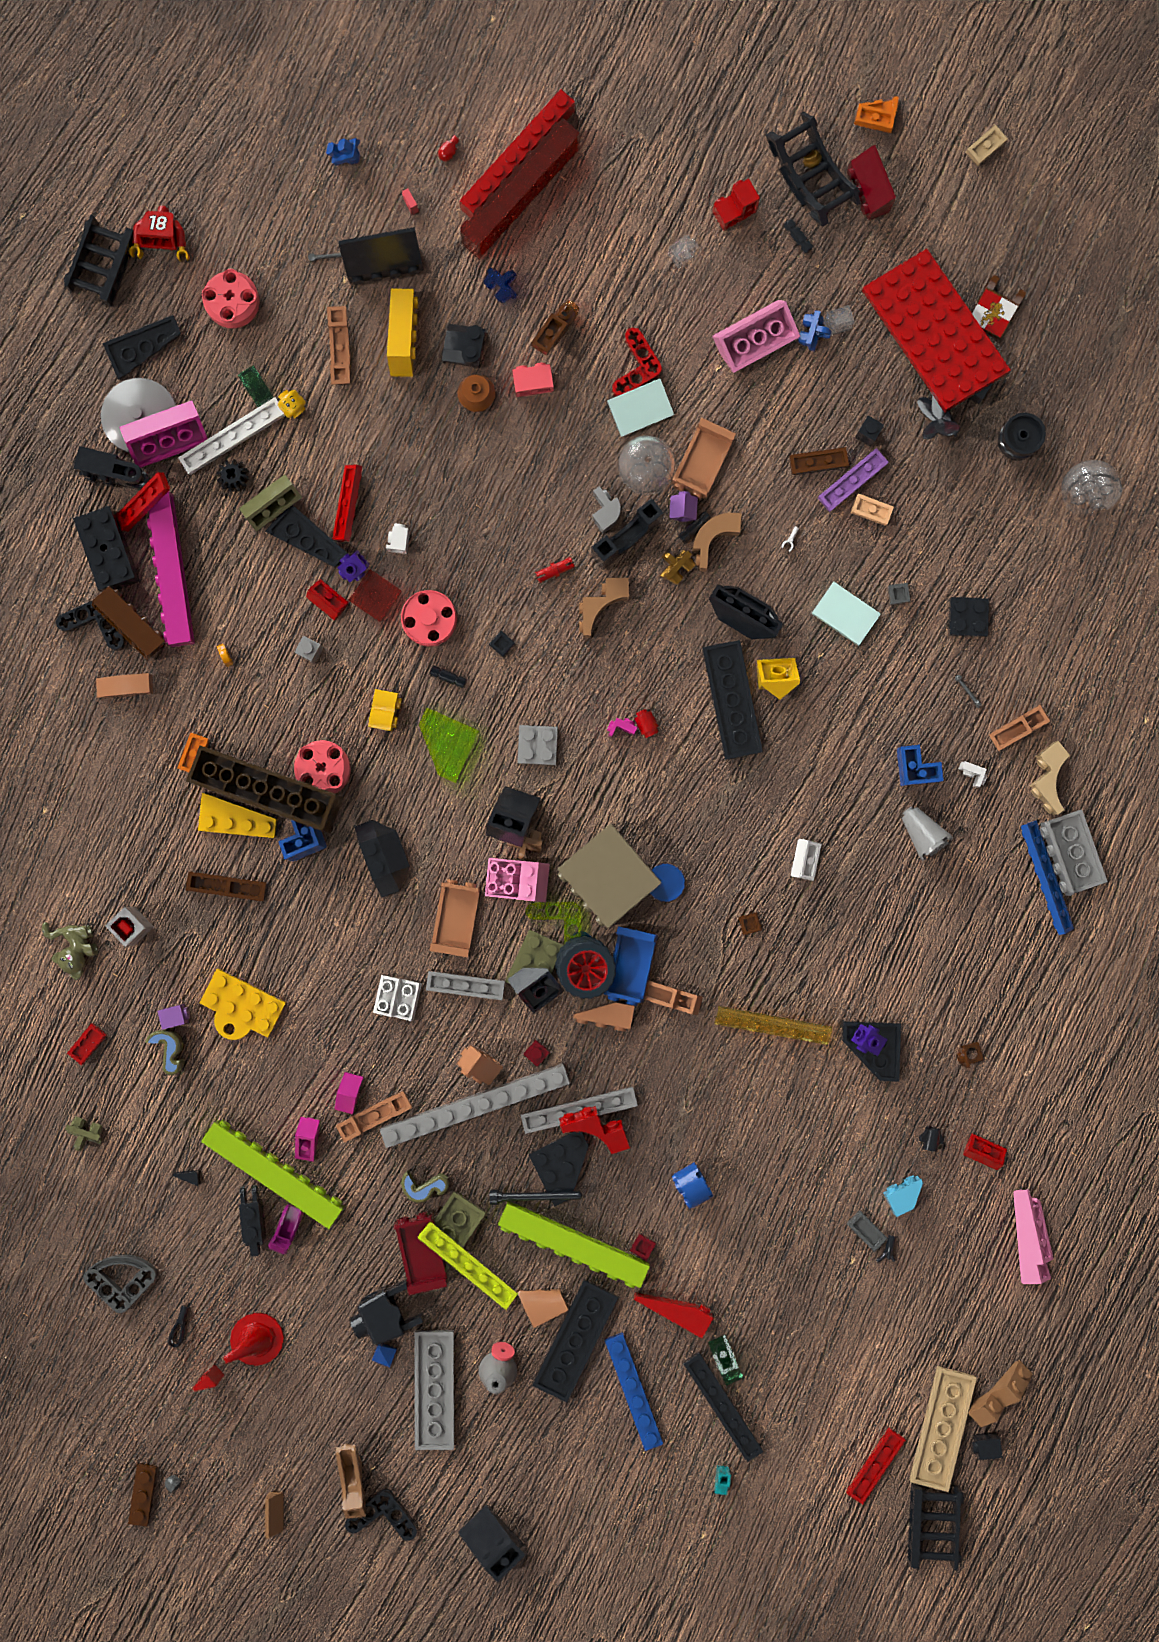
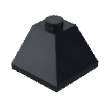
[508,968,564,1014]

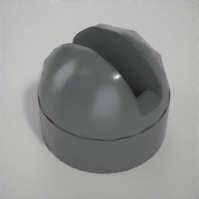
[165,1475,182,1494]

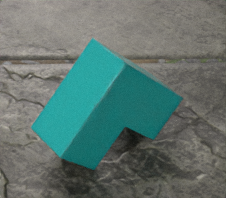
[714,1465,731,1495]

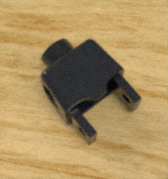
[350,1279,425,1345]

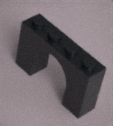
[591,498,664,570]

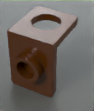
[956,1042,983,1068]

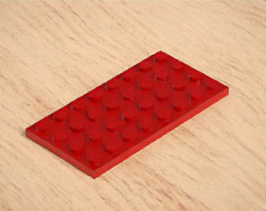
[862,248,1011,412]

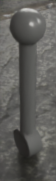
[308,253,342,262]
[955,675,982,708]

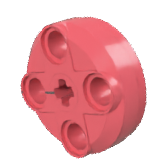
[202,269,259,328]
[401,590,457,647]
[294,740,351,794]

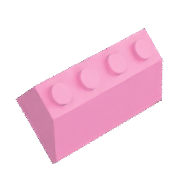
[712,300,800,373]

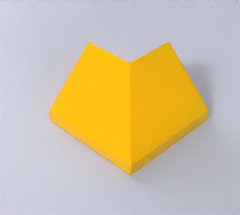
[757,658,800,700]

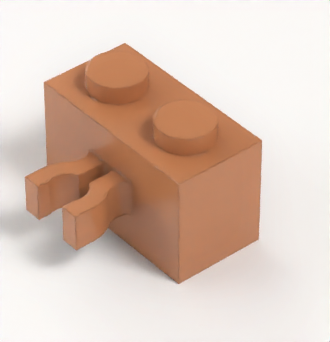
[457,1045,503,1086]

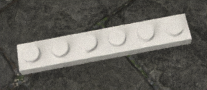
[178,397,285,475]

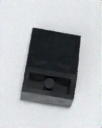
[486,786,541,847]
[458,1504,527,1583]

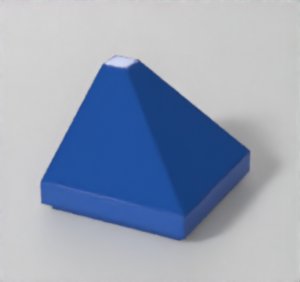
[372,1343,397,1367]

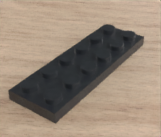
[702,640,763,760]
[532,1279,619,1403]

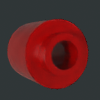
[634,709,659,738]

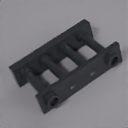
[64,215,134,307]
[907,1482,964,1571]

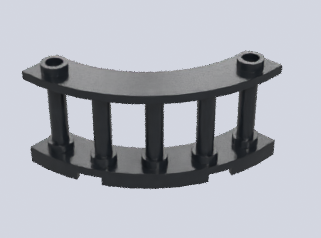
[766,111,861,227]

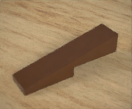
[185,871,266,901]

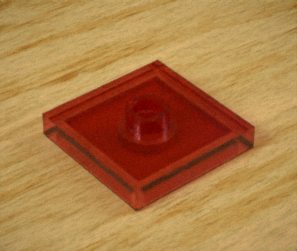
[349,569,402,622]

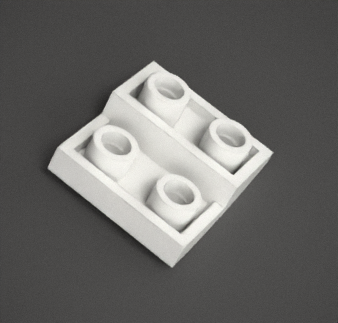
[373,975,422,1021]

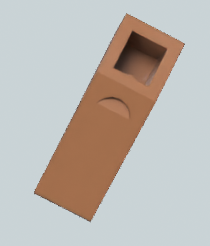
[573,1001,635,1032]

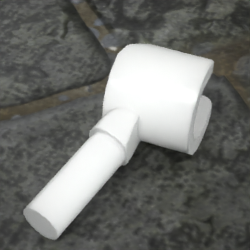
[782,527,799,552]

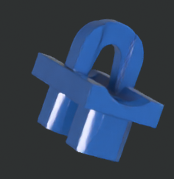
[326,138,360,165]
[798,310,832,351]

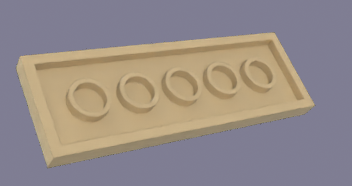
[909,1366,977,1492]

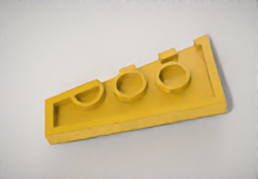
[198,793,277,838]

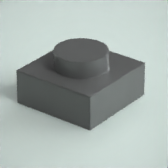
[887,583,910,605]

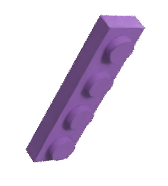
[818,448,889,512]

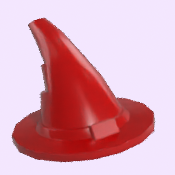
[223,1312,284,1366]

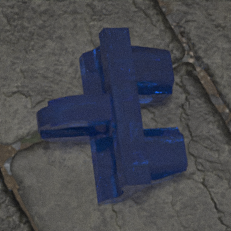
[483,267,518,303]

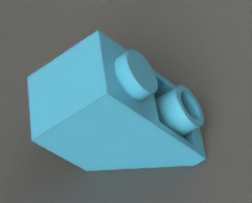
[883,1175,923,1217]

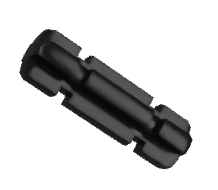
[783,219,813,254]
[678,511,711,543]
[429,666,466,688]

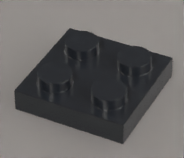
[948,597,989,637]

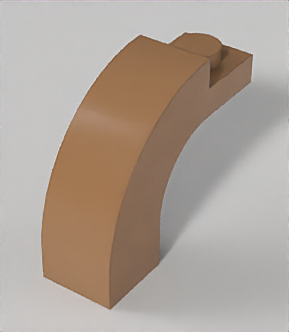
[692,513,741,572]

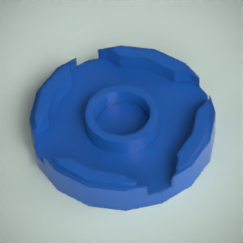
[650,864,685,902]

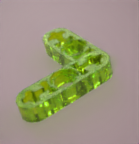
[525,902,581,945]

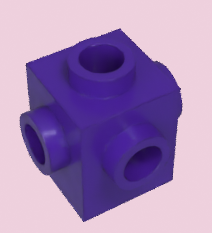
[337,550,370,582]
[851,1024,888,1056]

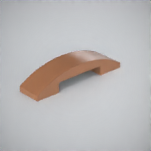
[327,306,351,385]
[336,1090,413,1143]

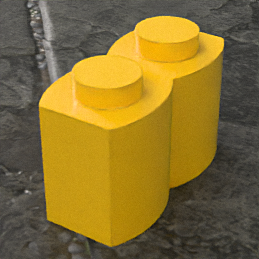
[368,689,402,732]

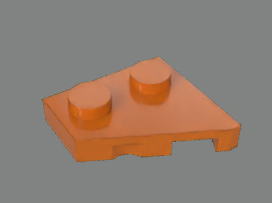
[854,97,899,133]

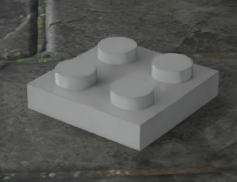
[518,725,558,765]

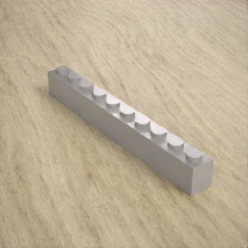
[380,1063,570,1148]

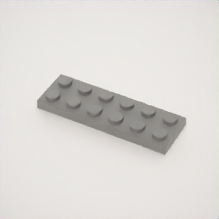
[415,1330,454,1450]

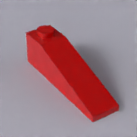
[634,1292,713,1338]

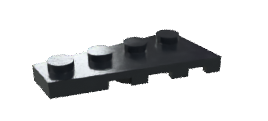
[103,315,182,380]
[265,505,347,568]

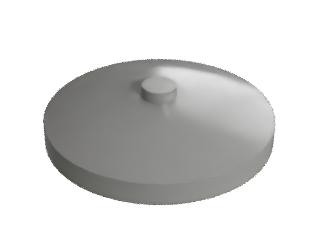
[101,378,177,453]

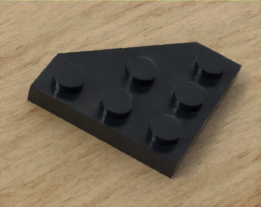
[842,1021,901,1082]
[528,1131,589,1207]

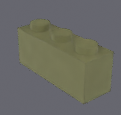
[239,474,302,532]

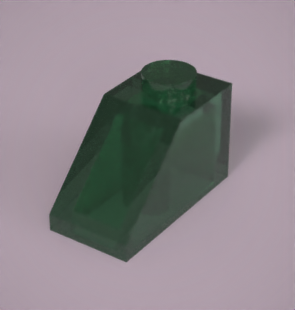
[708,1335,744,1386]

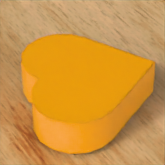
[217,643,233,667]

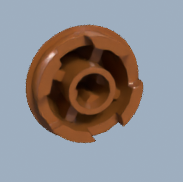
[457,374,495,412]

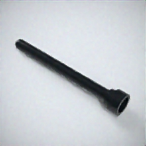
[489,1189,583,1205]

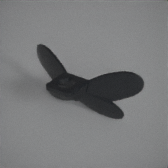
[918,395,960,439]

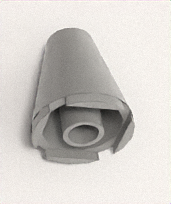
[902,807,953,861]
[479,1351,517,1394]

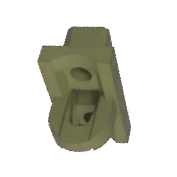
[65,1116,103,1151]

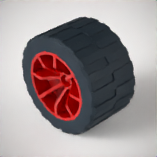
[555,936,616,999]

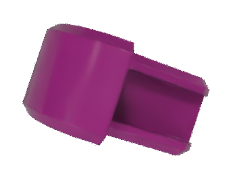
[268,1204,304,1255]

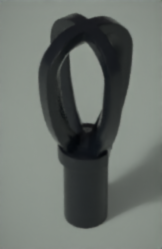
[168,1305,189,1348]

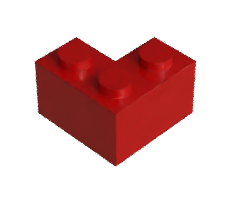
[712,178,760,231]

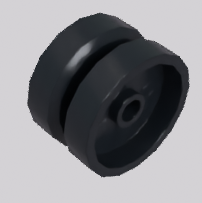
[997,412,1046,461]

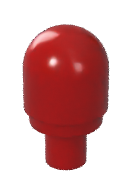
[438,135,460,162]

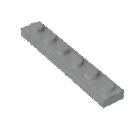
[521,1086,638,1134]

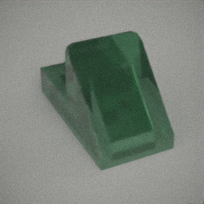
[238,365,274,407]

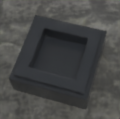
[489,630,516,657]

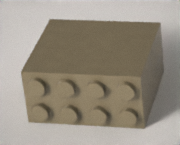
[557,823,661,929]

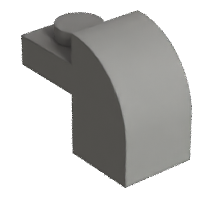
[592,487,620,534]

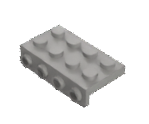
[1040,809,1108,896]

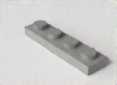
[426,971,505,1000]

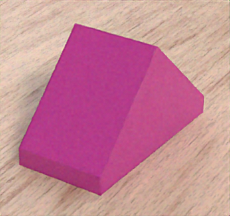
[334,1072,363,1114]

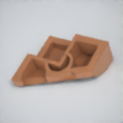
[517,1289,568,1328]

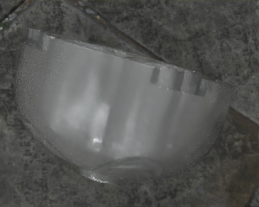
[618,435,676,495]
[1061,460,1122,515]

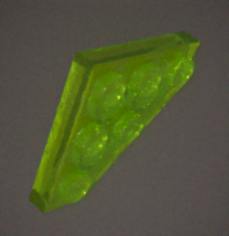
[419,707,479,783]

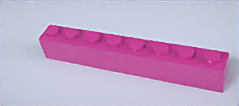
[147,491,195,647]

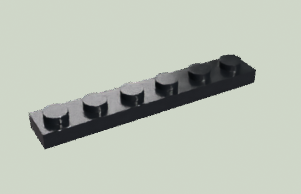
[683,1352,764,1463]

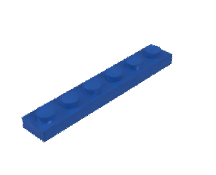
[1021,820,1074,935]
[605,1332,663,1451]

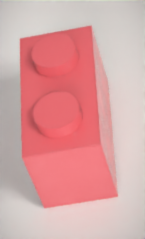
[512,363,554,397]

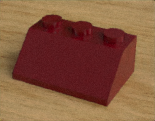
[847,145,896,221]

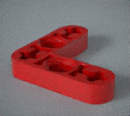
[612,327,662,397]

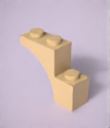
[1029,741,1070,815]

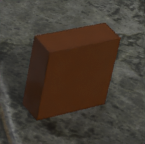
[738,912,762,936]

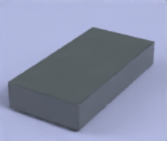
[846,1210,888,1252]

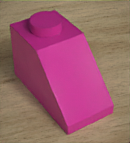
[295,1117,320,1162]

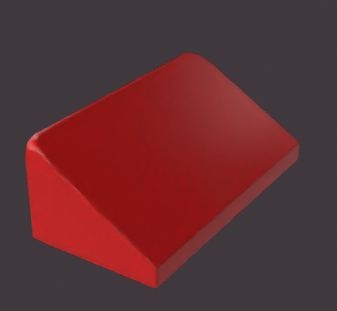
[306,579,349,620]
[963,1133,1007,1170]
[193,1365,224,1391]

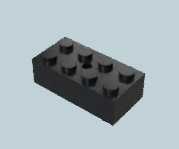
[73,506,140,592]

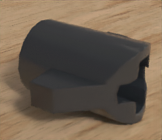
[919,1126,944,1152]

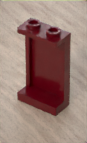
[393,1212,448,1295]

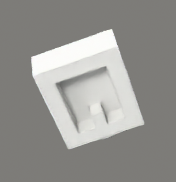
[959,761,987,788]

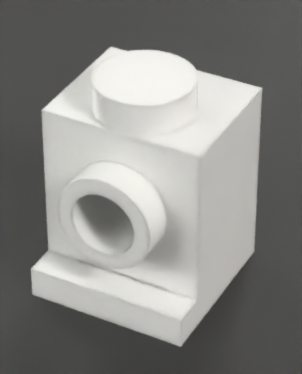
[386,524,410,554]

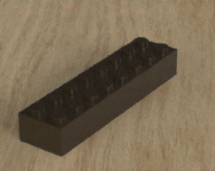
[186,745,344,834]

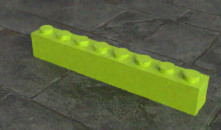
[201,1120,345,1229]
[498,1201,650,1288]

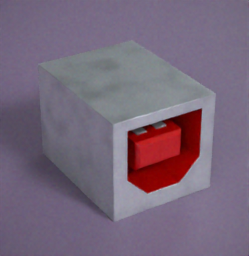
[105,906,154,947]

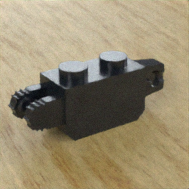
[239,1185,266,1257]

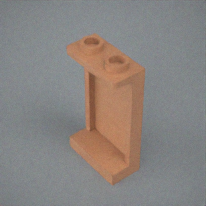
[671,418,736,500]
[430,879,480,957]

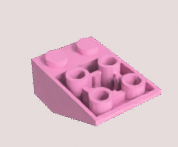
[485,858,550,902]

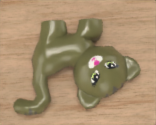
[42,922,98,980]

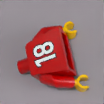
[129,206,189,262]

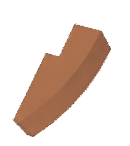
[96,673,153,698]
[989,704,1050,751]
[644,980,703,1015]

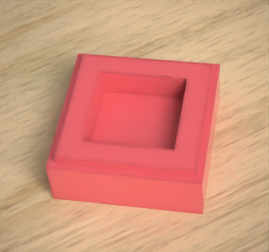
[402,188,419,215]

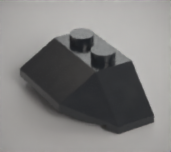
[709,584,783,640]
[354,820,410,898]

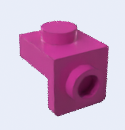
[606,718,637,738]

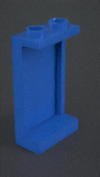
[603,926,658,1006]

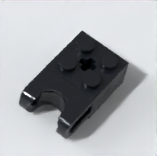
[73,446,150,490]

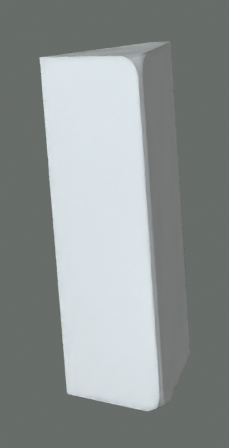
[791,839,822,881]

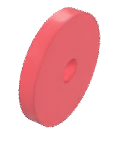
[491,1342,515,1361]

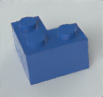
[896,745,943,786]
[278,820,327,862]

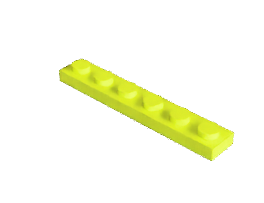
[417,1222,518,1310]

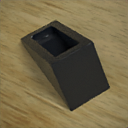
[173,1170,201,1186]

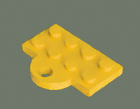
[200,968,286,1040]

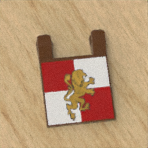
[972,275,1026,339]

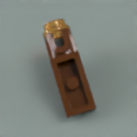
[531,300,579,356]

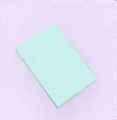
[607,379,674,437]
[811,582,880,646]

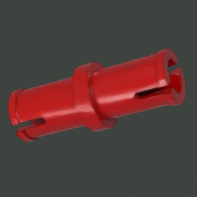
[535,557,575,583]

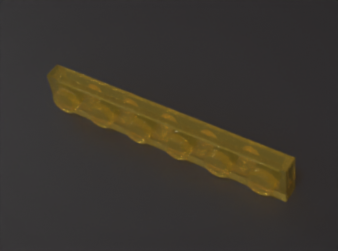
[714,1006,832,1045]

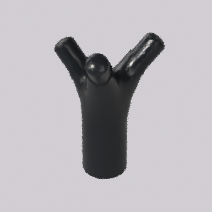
[876,1235,896,1263]

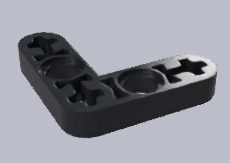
[56,601,126,651]
[345,1489,418,1541]

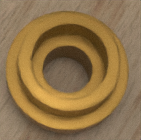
[803,150,822,168]

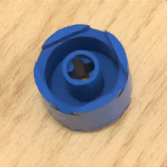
[672,1162,714,1210]

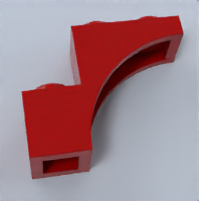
[559,1106,630,1154]

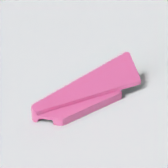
[1014,1190,1053,1284]

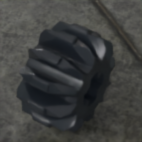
[216,459,249,492]

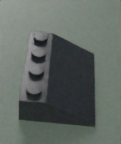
[338,227,424,285]

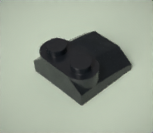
[442,324,486,368]

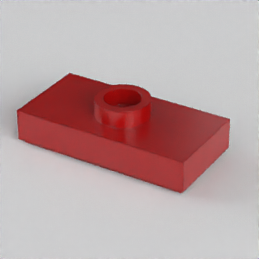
[67,1023,107,1066]

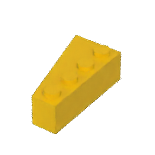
[387,288,418,377]

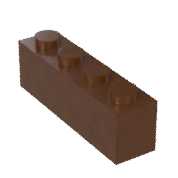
[92,586,164,661]

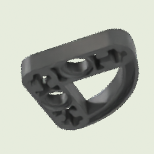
[83,1254,158,1313]

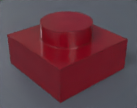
[523,1039,550,1067]
[630,1233,656,1261]

